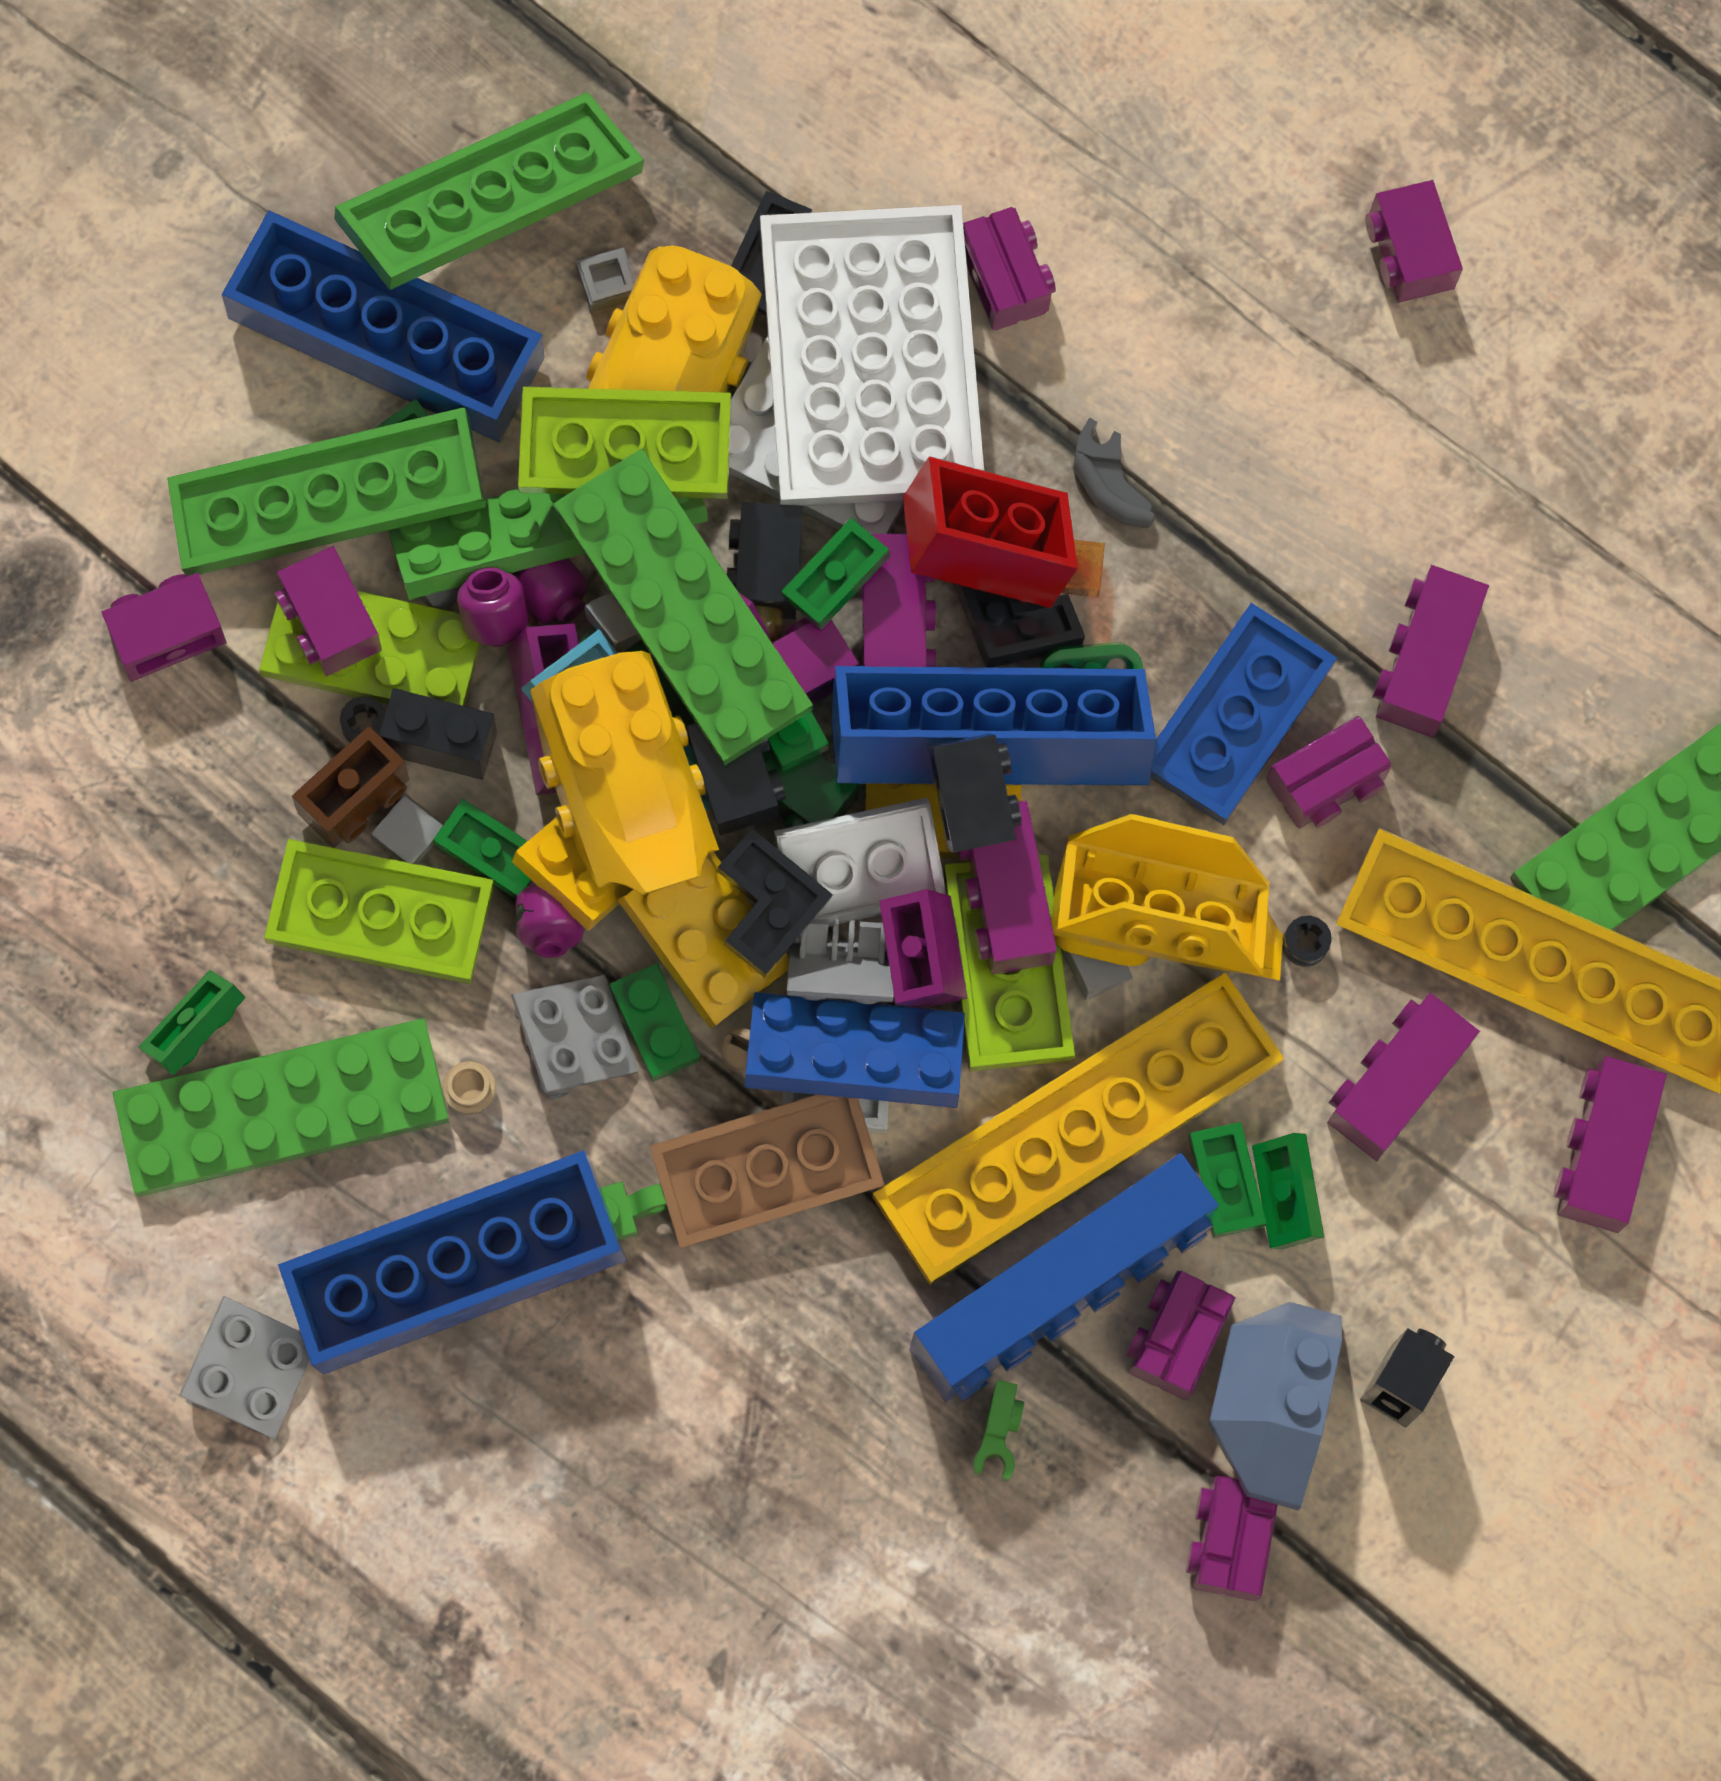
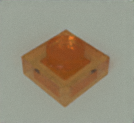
[1061,539,1105,598]

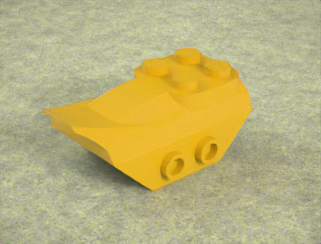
[586,245,762,393]
[530,651,719,895]
[1051,814,1283,981]

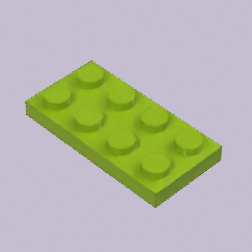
[518,387,731,499]
[259,588,481,706]
[264,839,494,985]
[944,854,1075,1072]

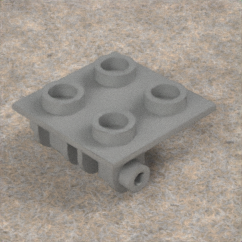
[787,919,894,1004]
[511,975,639,1100]
[179,1296,310,1439]

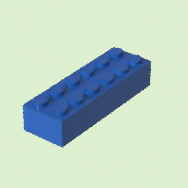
[221,210,545,443]
[831,666,1156,786]
[278,1150,627,1375]
[909,1153,1219,1403]

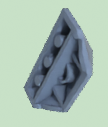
[1208,1302,1342,1511]

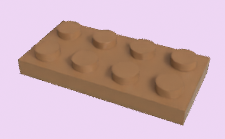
[649,1095,885,1248]

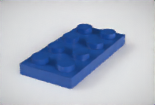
[1150,602,1337,826]
[744,992,965,1108]

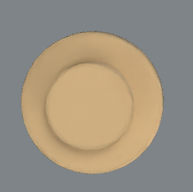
[442,1061,496,1115]

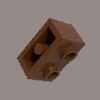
[292,726,409,848]

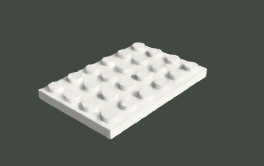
[760,205,984,506]

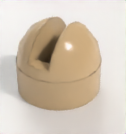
[721,1027,750,1072]

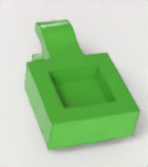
[601,1181,668,1240]
[973,1380,1025,1482]

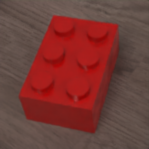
[903,456,1078,608]

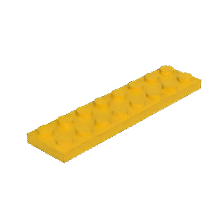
[1336,828,1721,1094]
[872,972,1285,1286]

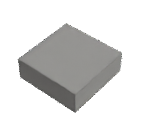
[576,247,636,312]
[371,795,443,864]

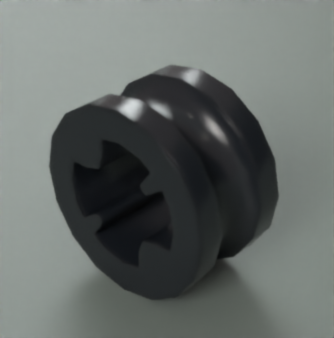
[340,697,385,743]
[1282,915,1332,967]

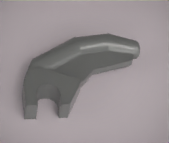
[1073,417,1155,528]

